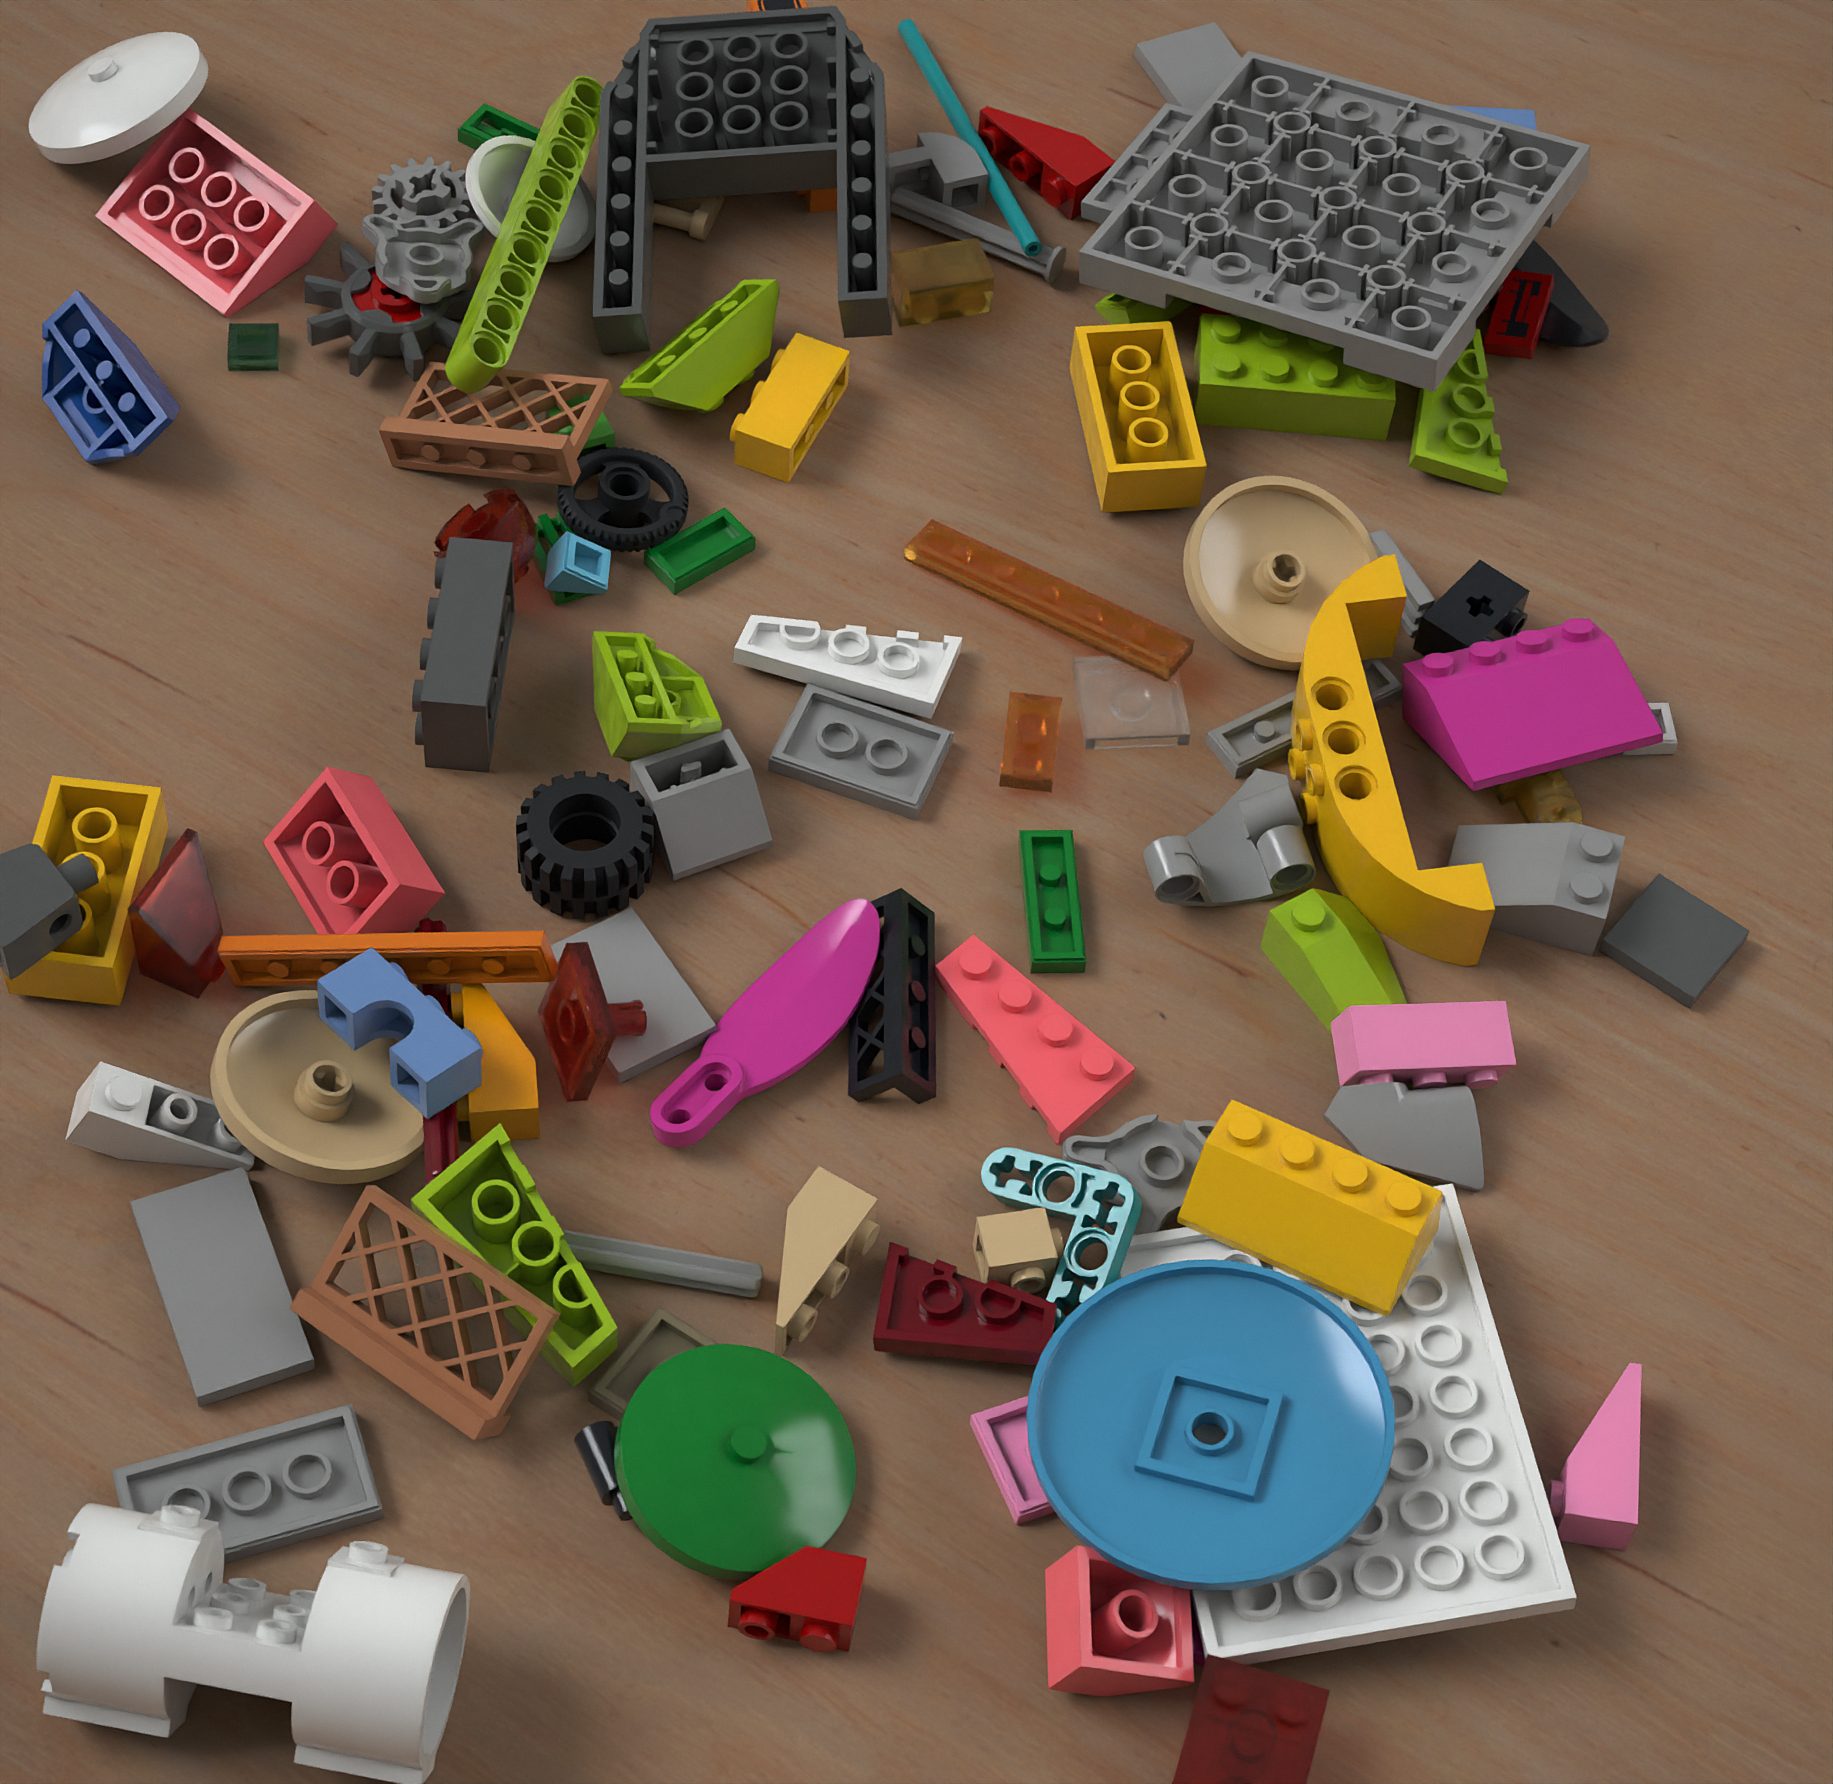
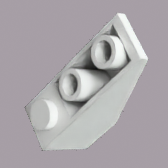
[65,1061,255,1171]

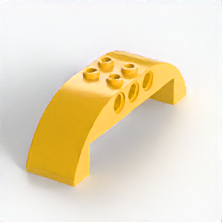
[1288,554,1495,966]

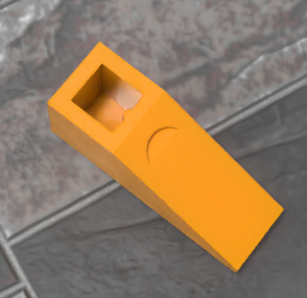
[451,983,540,1143]

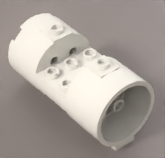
[36,1503,470,1784]

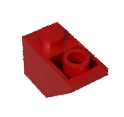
[728,1546,867,1653]

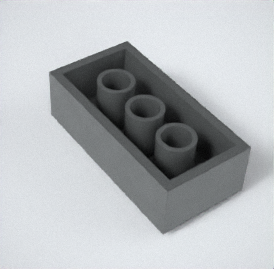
[412,537,516,773]

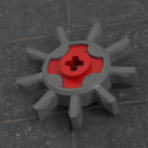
[304,242,475,382]

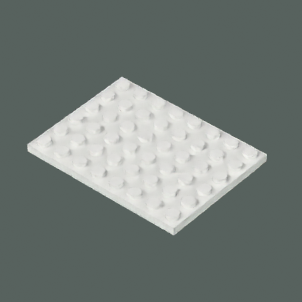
[1118,1183,1577,1671]

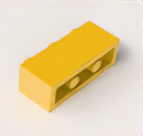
[730,332,850,483]

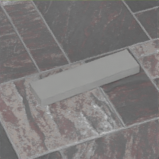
[1205,658,1402,779]

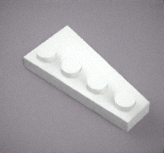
[733,615,963,719]

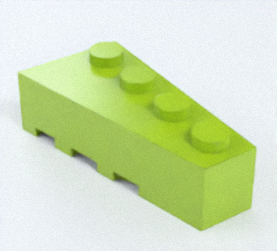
[411,1123,618,1388]

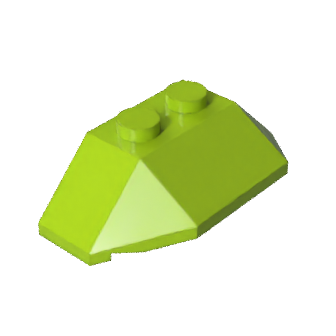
[619,279,780,413]
[592,631,722,762]

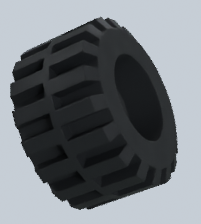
[516,771,654,919]

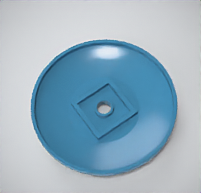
[1027,1259,1395,1591]

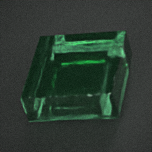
[227,323,280,371]

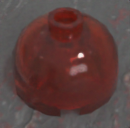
[433,487,538,583]

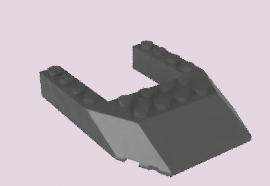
[593,6,893,354]

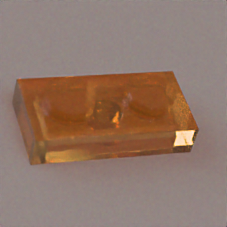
[999,691,1062,793]

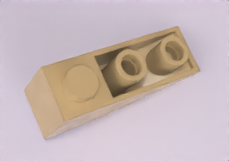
[774,1166,880,1357]

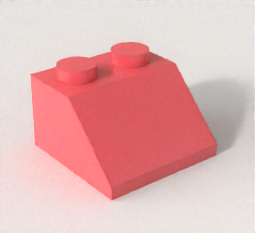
[1045,1545,1194,1697]

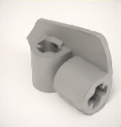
[1322,1082,1484,1192]

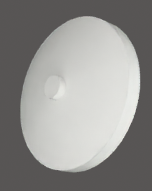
[29,32,208,164]

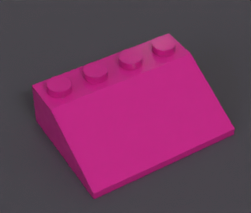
[1402,618,1663,791]

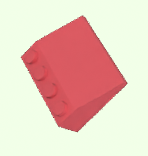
[95,107,338,318]

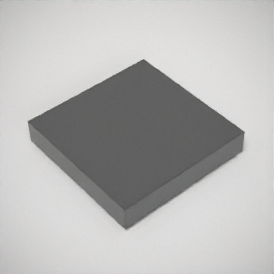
[1599,874,1750,1009]

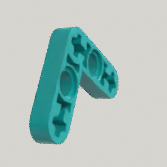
[981,1147,1142,1330]

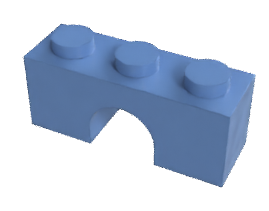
[317,947,483,1119]

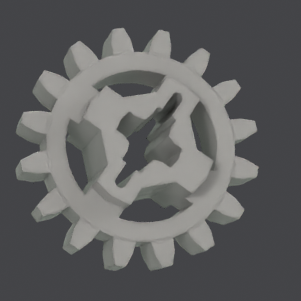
[372,157,476,228]

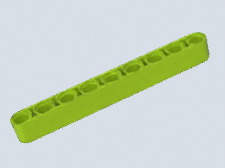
[445,75,603,394]

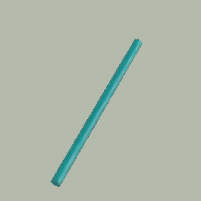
[898,19,1042,257]

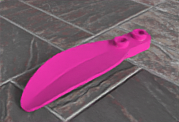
[650,898,880,1147]

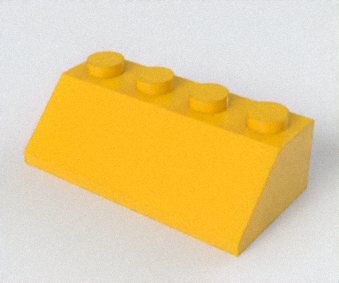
[1177,1099,1443,1318]

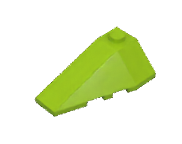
[1260,888,1413,1090]

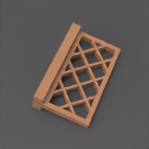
[379,362,613,486]
[289,1185,561,1441]

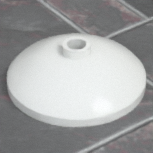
[465,136,596,262]

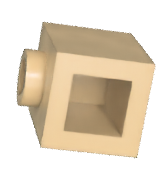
[972,1207,1064,1294]

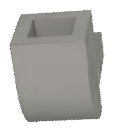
[888,132,988,213]

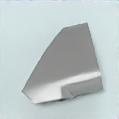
[1143,768,1316,907]

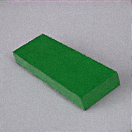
[1018,830,1086,973]

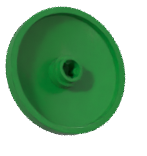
[614,1344,856,1581]

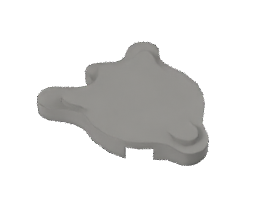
[361,214,485,304]
[1062,1114,1217,1236]

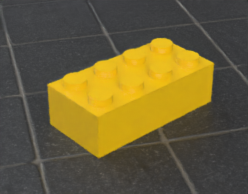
[1069,321,1207,513]
[3,775,168,1006]

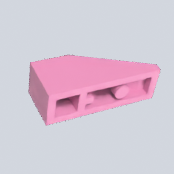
[1546,1362,1642,1551]

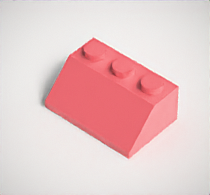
[263,766,445,934]

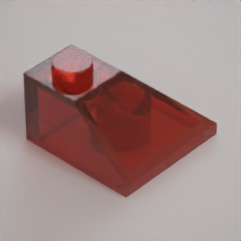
[127,828,226,999]

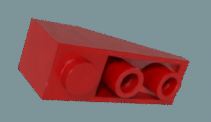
[978,106,1116,220]

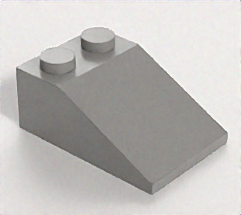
[1447,822,1625,956]

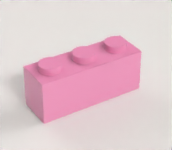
[1330,1001,1517,1090]

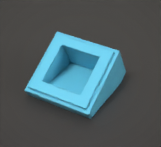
[544,531,611,594]

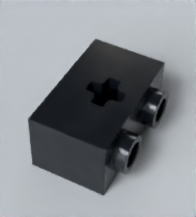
[1413,559,1530,656]

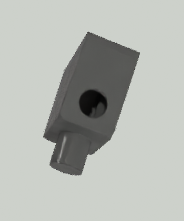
[0,843,99,980]

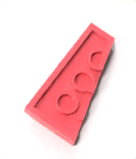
[935,934,1135,1145]

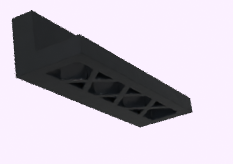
[848,888,936,1104]

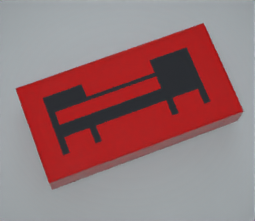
[1484,270,1554,359]

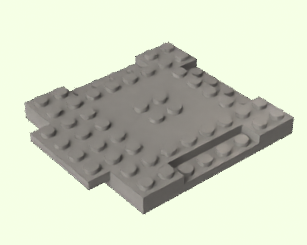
[1079,51,1591,392]

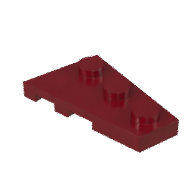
[873,1242,1057,1365]

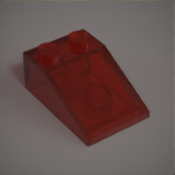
[1171,1654,1330,1784]

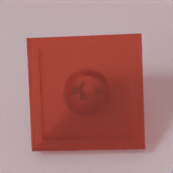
[538,942,647,1102]

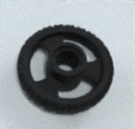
[557,447,689,552]

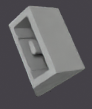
[630,729,772,881]

